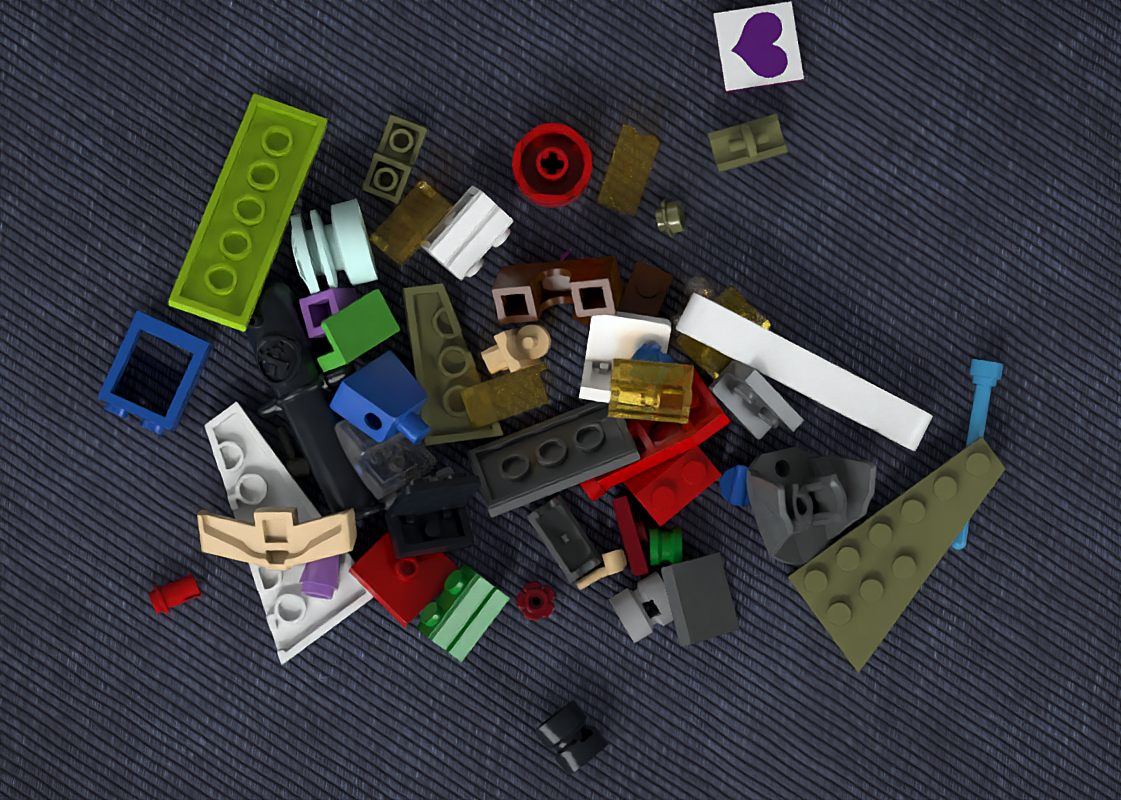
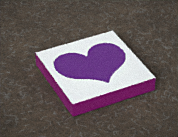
[713,2,804,93]

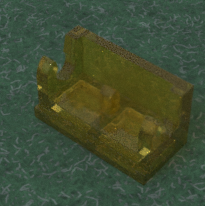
[597,125,660,217]
[368,180,452,268]
[608,358,694,424]

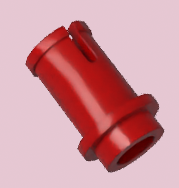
[148,573,202,614]

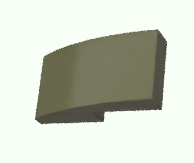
[362,113,429,204]

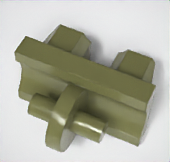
[707,114,788,173]

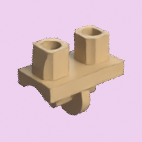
[481,324,551,374]

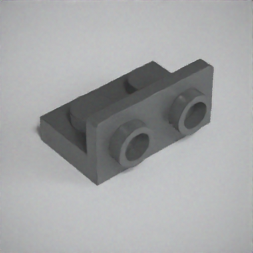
[709,359,804,439]

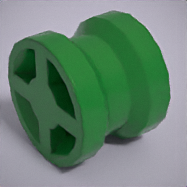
[649,527,682,567]

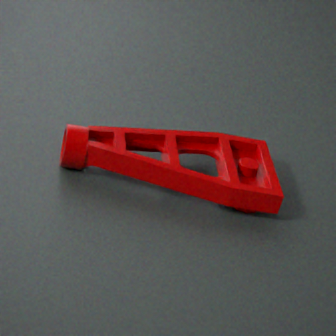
[579,366,731,502]

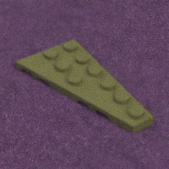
[788,436,1006,674]

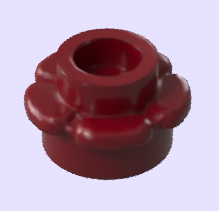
[516,581,555,621]

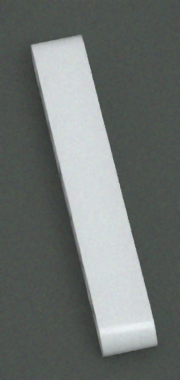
[675,293,933,451]

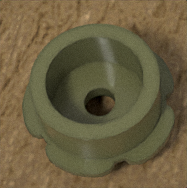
[655,199,686,238]

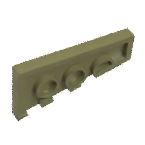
[402,283,503,446]

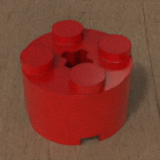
[512,123,592,208]

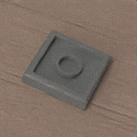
[661,552,739,646]

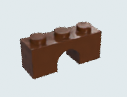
[491,256,623,324]

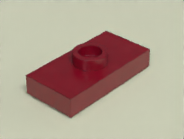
[612,495,650,577]

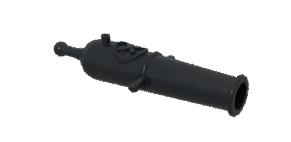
[245,276,386,523]

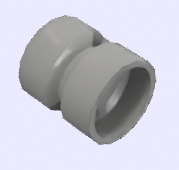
[608,571,673,643]

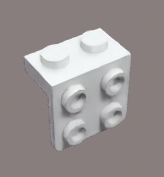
[579,311,671,410]

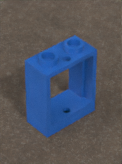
[97,310,214,435]

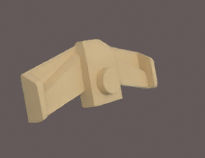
[197,507,357,570]

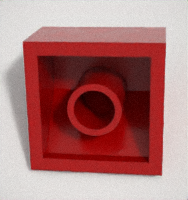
[622,415,722,527]

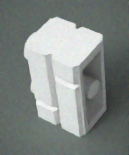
[420,186,513,280]

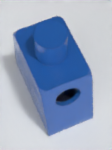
[329,350,431,445]

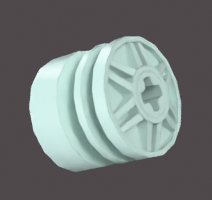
[291,199,378,295]

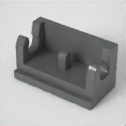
[526,495,603,583]

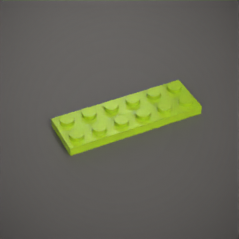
[169,93,328,332]

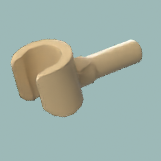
[576,549,627,590]

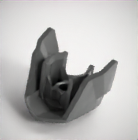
[746,446,876,565]

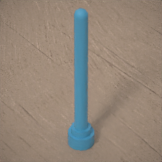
[951,359,1003,550]

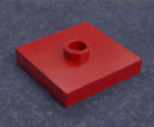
[348,531,460,628]

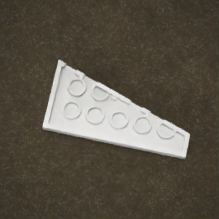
[205,402,374,665]

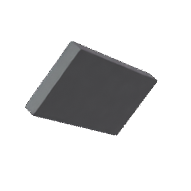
[466,401,641,518]

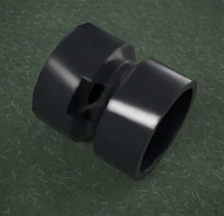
[534,699,608,776]

